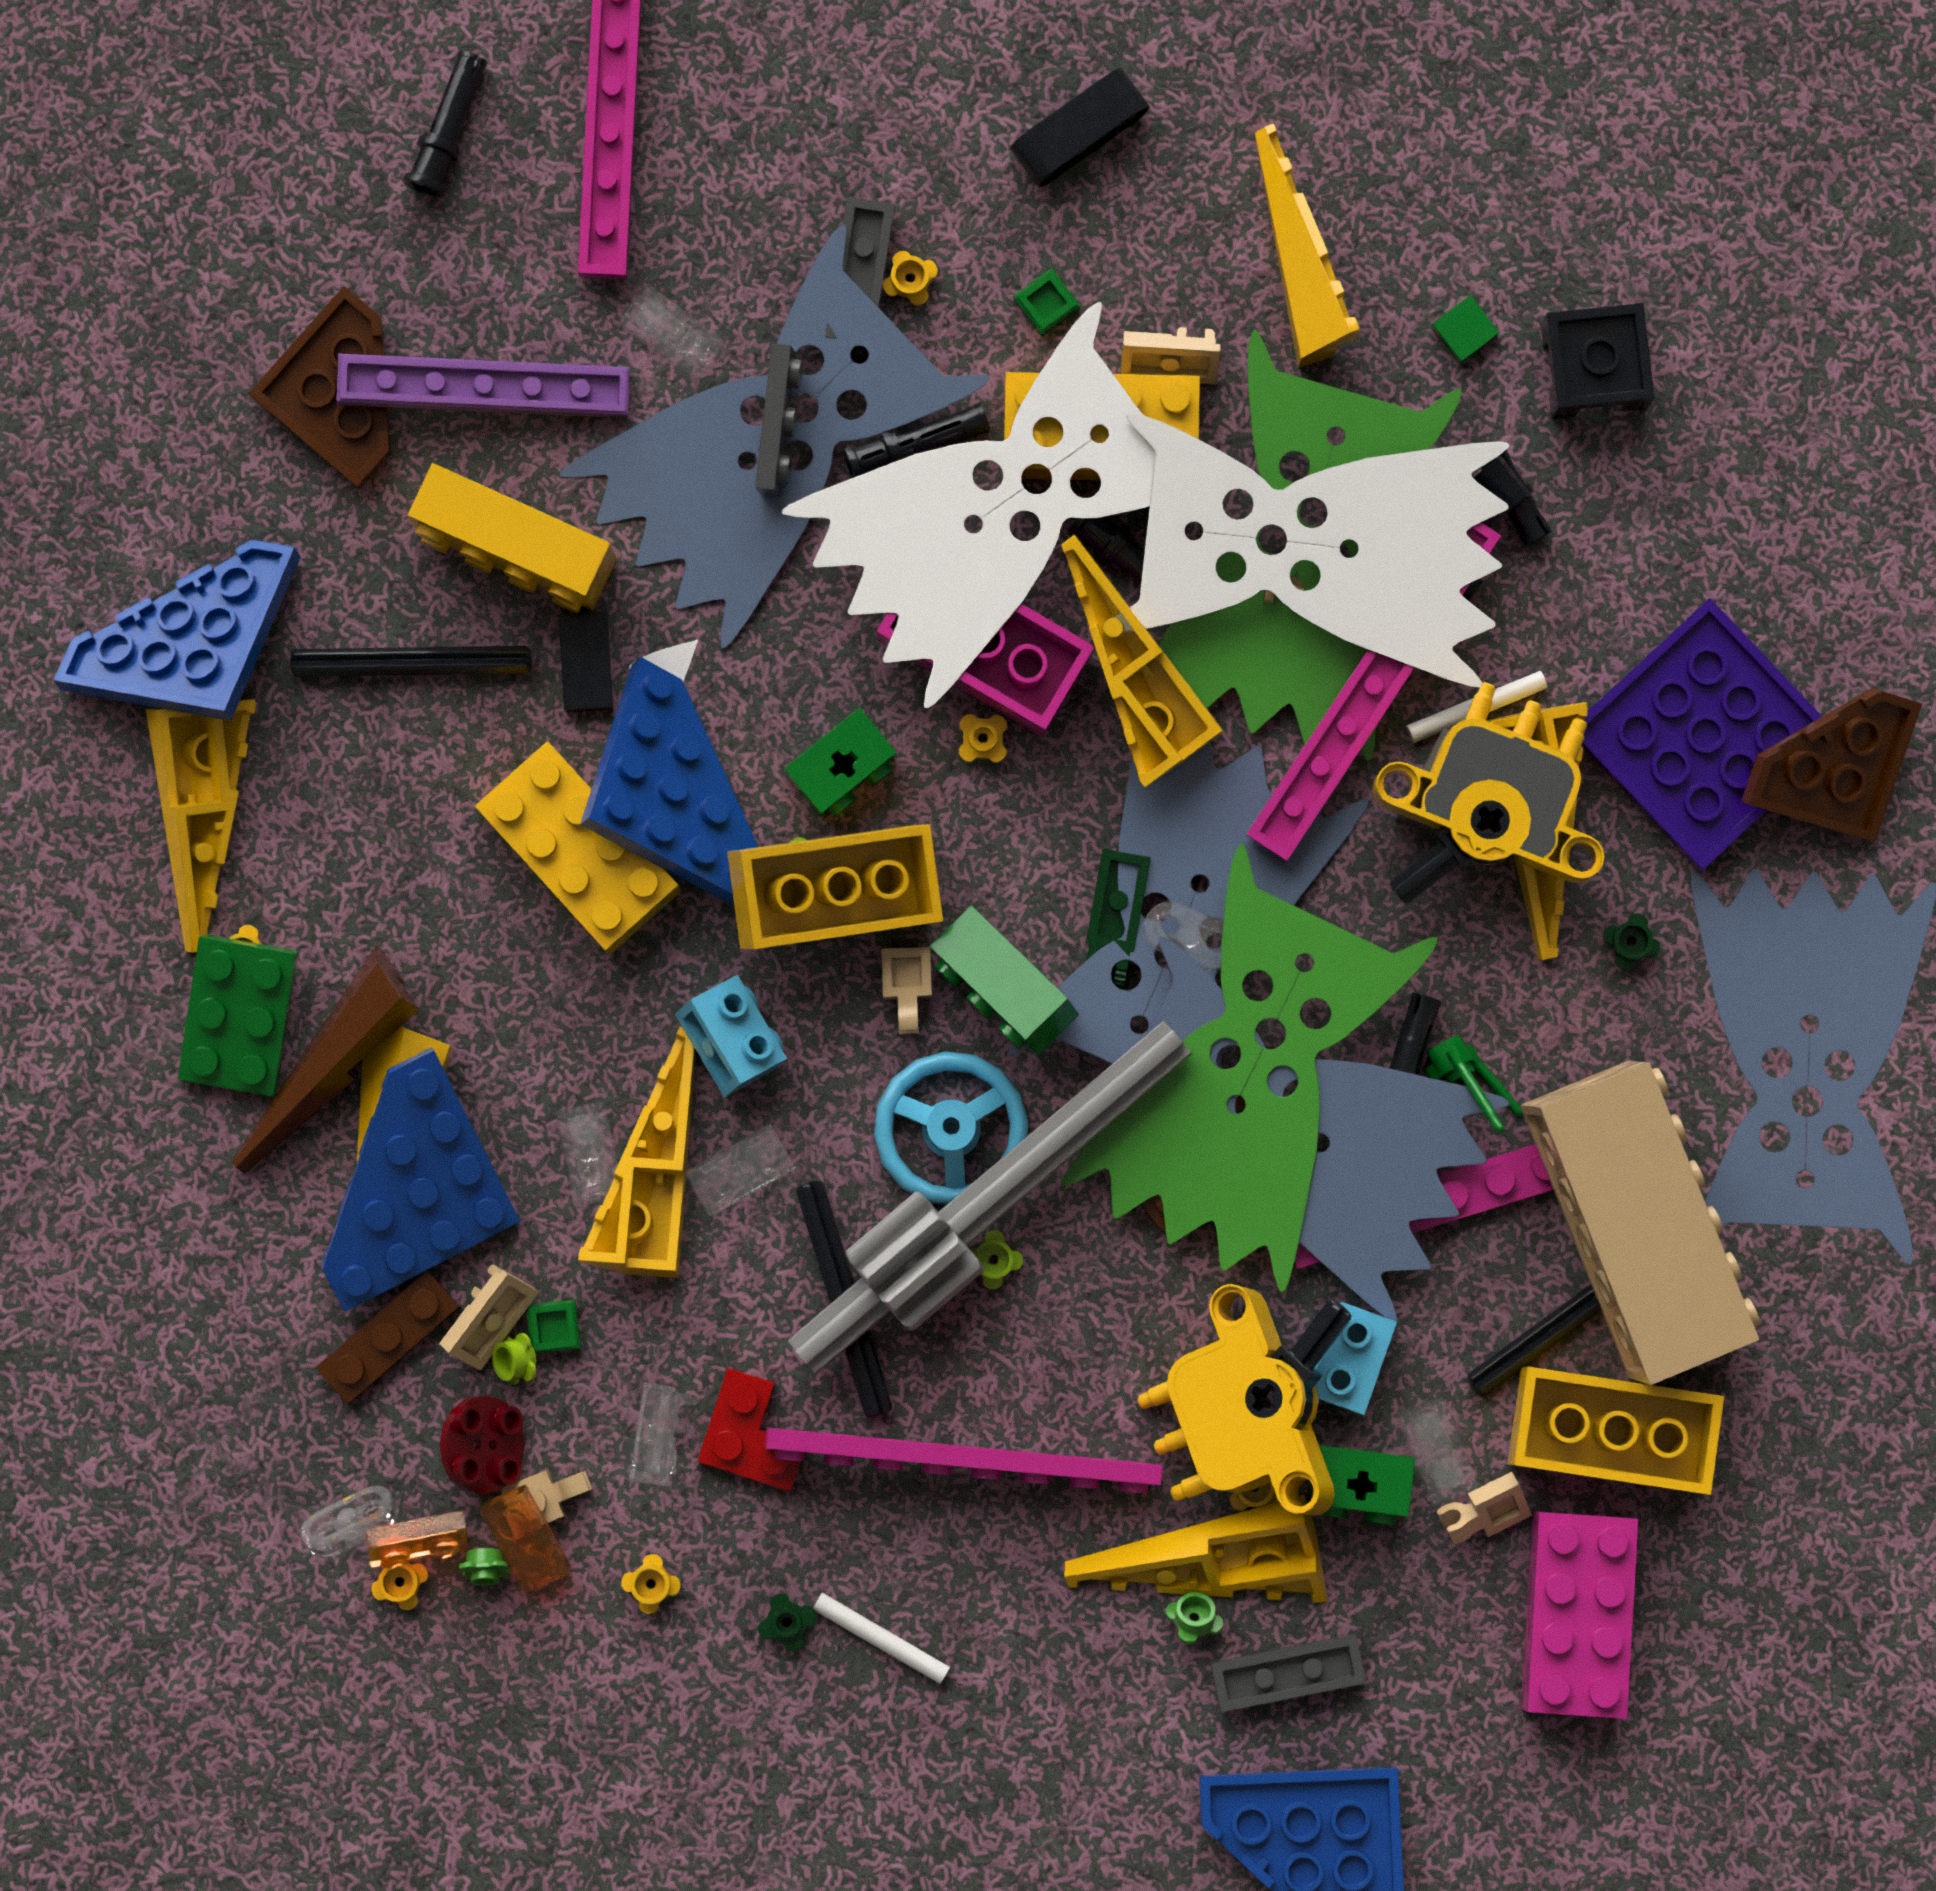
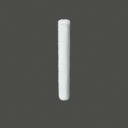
[1406,671,1548,743]
[813,1593,950,1684]

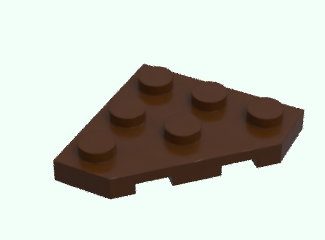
[248,286,391,490]
[1742,688,1922,842]

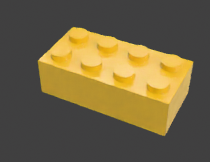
[1004,372,1200,480]
[407,463,617,613]
[475,741,681,956]
[727,824,943,950]
[1507,1366,1724,1495]

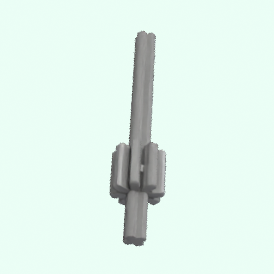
[788,1020,1192,1374]

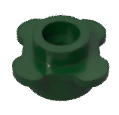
[1603,913,1660,970]
[758,1593,816,1651]

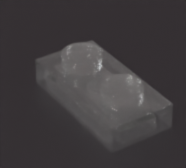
[685,1124,796,1217]
[1396,1396,1479,1506]

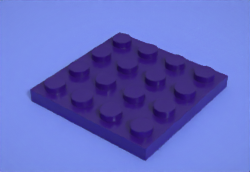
[1582,598,1823,872]

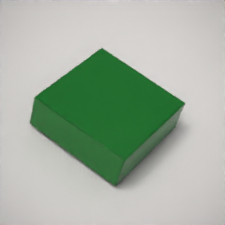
[1013,268,1081,337]
[1431,295,1500,364]
[526,1299,581,1354]

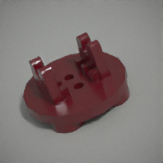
[439,1395,525,1495]

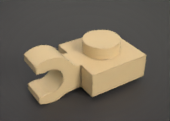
[881,947,932,1035]
[501,1470,593,1534]
[1437,1472,1532,1544]

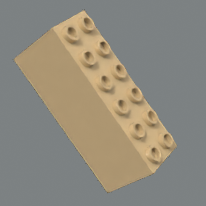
[1520,1061,1760,1385]

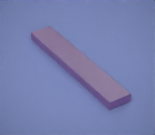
[337,354,629,418]

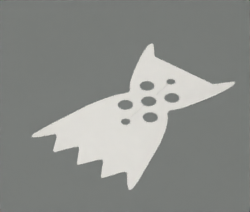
[782,302,1156,708]
[1103,414,1510,688]

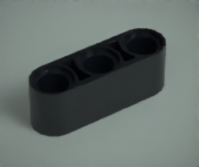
[1010,68,1150,188]

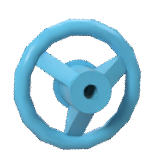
[873,1051,1029,1205]

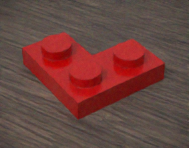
[697,1368,801,1492]

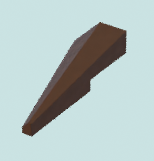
[233,946,420,1173]

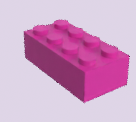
[876,604,1095,738]
[1521,1511,1638,1719]

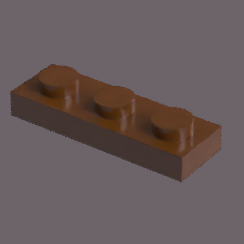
[315,1270,460,1404]

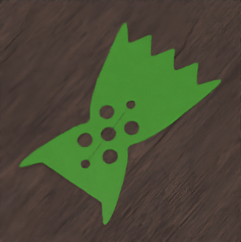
[1159,329,1462,761]
[1061,843,1438,1292]

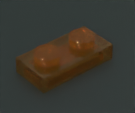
[480,1484,571,1593]
[365,1510,468,1568]

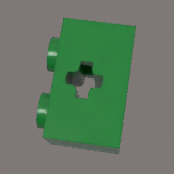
[784,707,897,818]
[1307,1445,1415,1525]

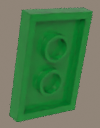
[177,934,299,1097]

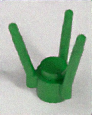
[1425,1034,1523,1133]

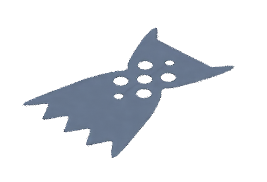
[560,224,990,648]
[1008,742,1368,1068]
[1691,869,1936,1265]
[1146,936,1510,1321]

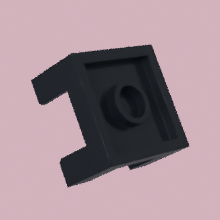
[1540,303,1655,419]

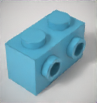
[675,975,787,1098]
[1314,1302,1397,1415]

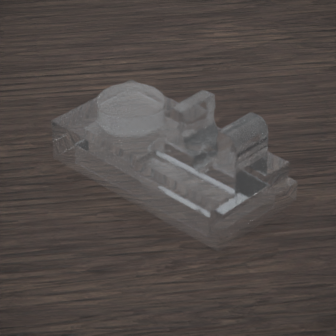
[619,284,725,382]
[556,1101,618,1207]
[629,1382,697,1486]

